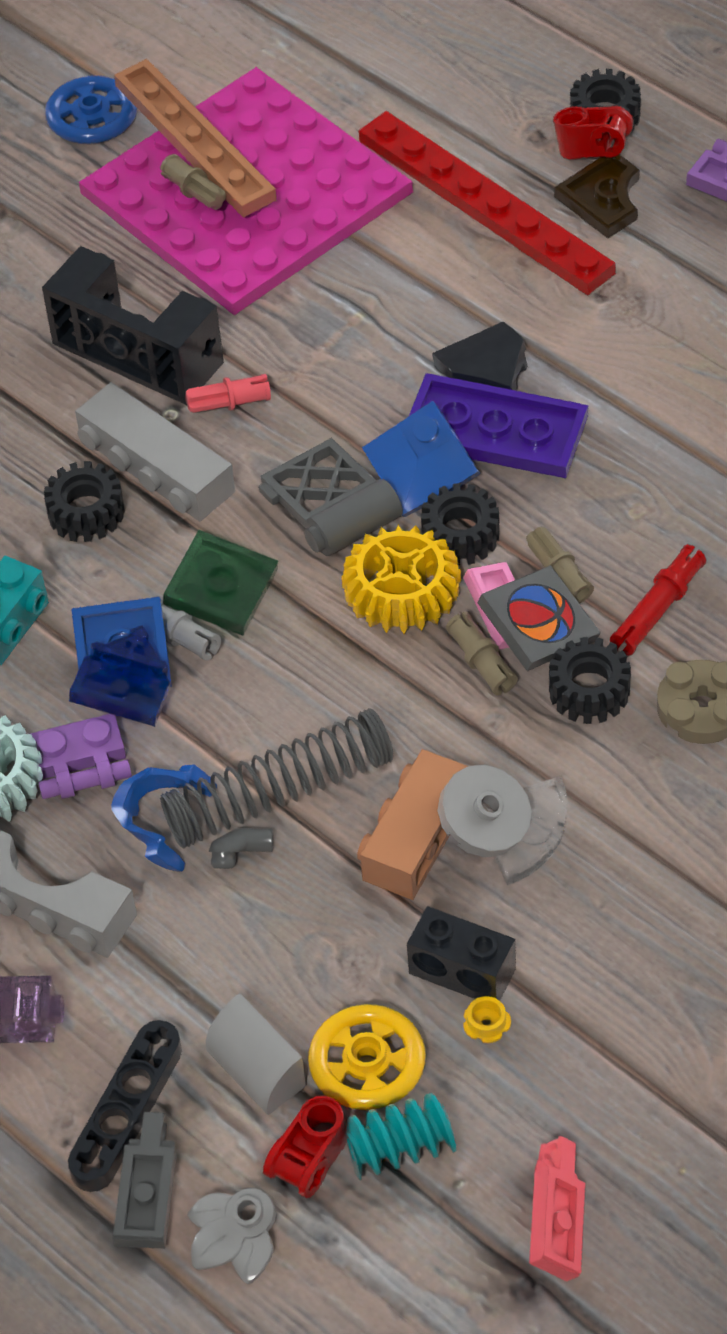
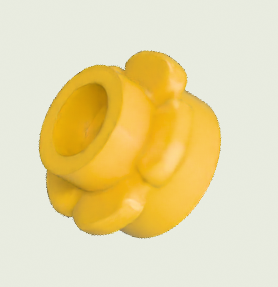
[463,996,511,1043]

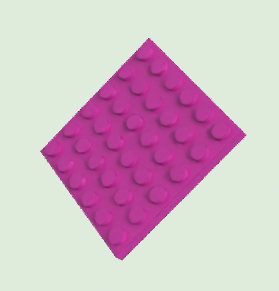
[79,67,413,315]

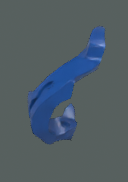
[111,764,217,872]

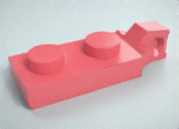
[529,1136,585,1281]

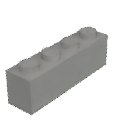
[75,382,235,522]

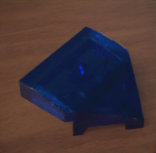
[69,625,170,727]

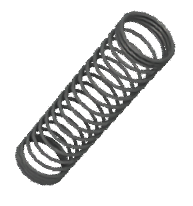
[160,708,394,849]

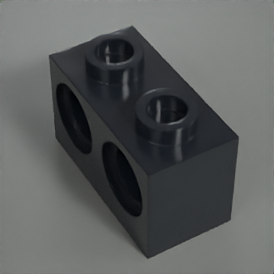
[407,906,516,1001]

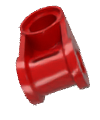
[553,106,633,159]
[263,1096,347,1199]

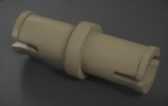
[446,612,518,696]

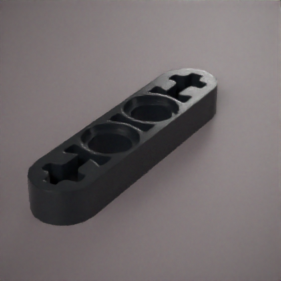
[68,1020,182,1192]

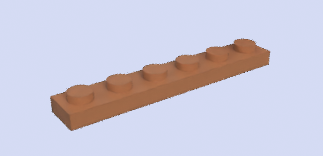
[114,59,277,218]

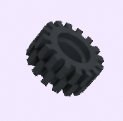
[570,69,641,133]
[44,461,125,542]
[421,483,500,566]
[549,637,631,724]

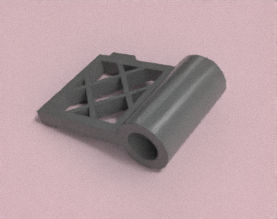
[258,438,403,556]

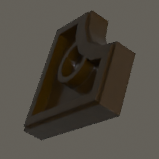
[554,154,640,239]

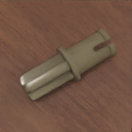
[160,154,227,210]
[526,526,594,604]

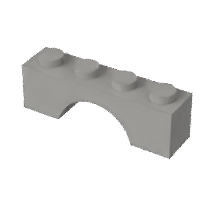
[0,830,137,958]

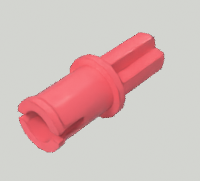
[186,374,271,413]

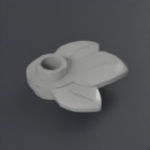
[187,1188,276,1284]

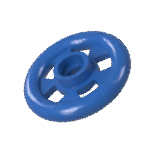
[45,76,137,144]

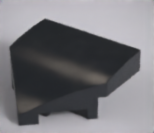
[432,321,528,390]

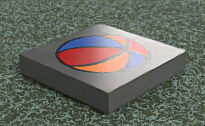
[477,565,601,671]

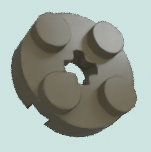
[657,660,727,744]

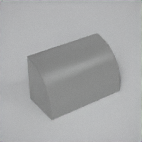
[206,993,306,1115]

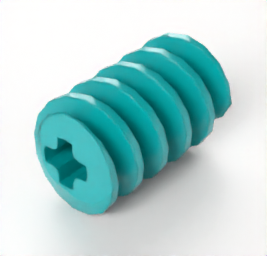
[346,1093,457,1181]

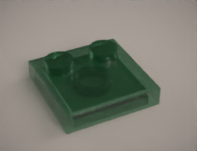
[162,530,279,636]

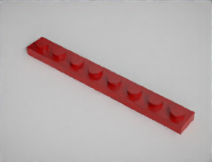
[358,111,616,296]

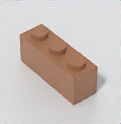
[357,749,467,900]

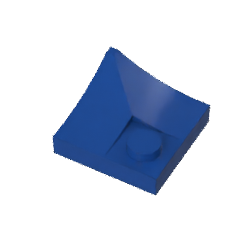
[362,401,481,517]

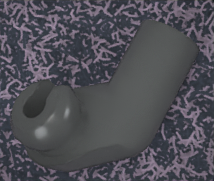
[209,828,274,869]

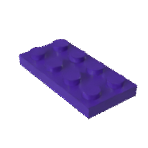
[408,373,588,479]

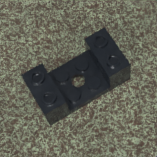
[42,246,224,405]

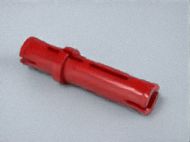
[610,544,706,656]

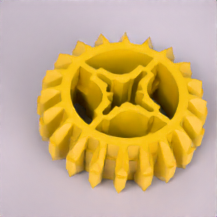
[342,523,461,634]

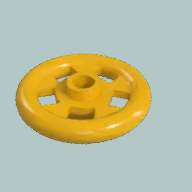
[308,1004,426,1110]

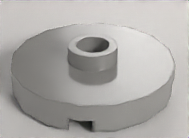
[437,765,532,857]

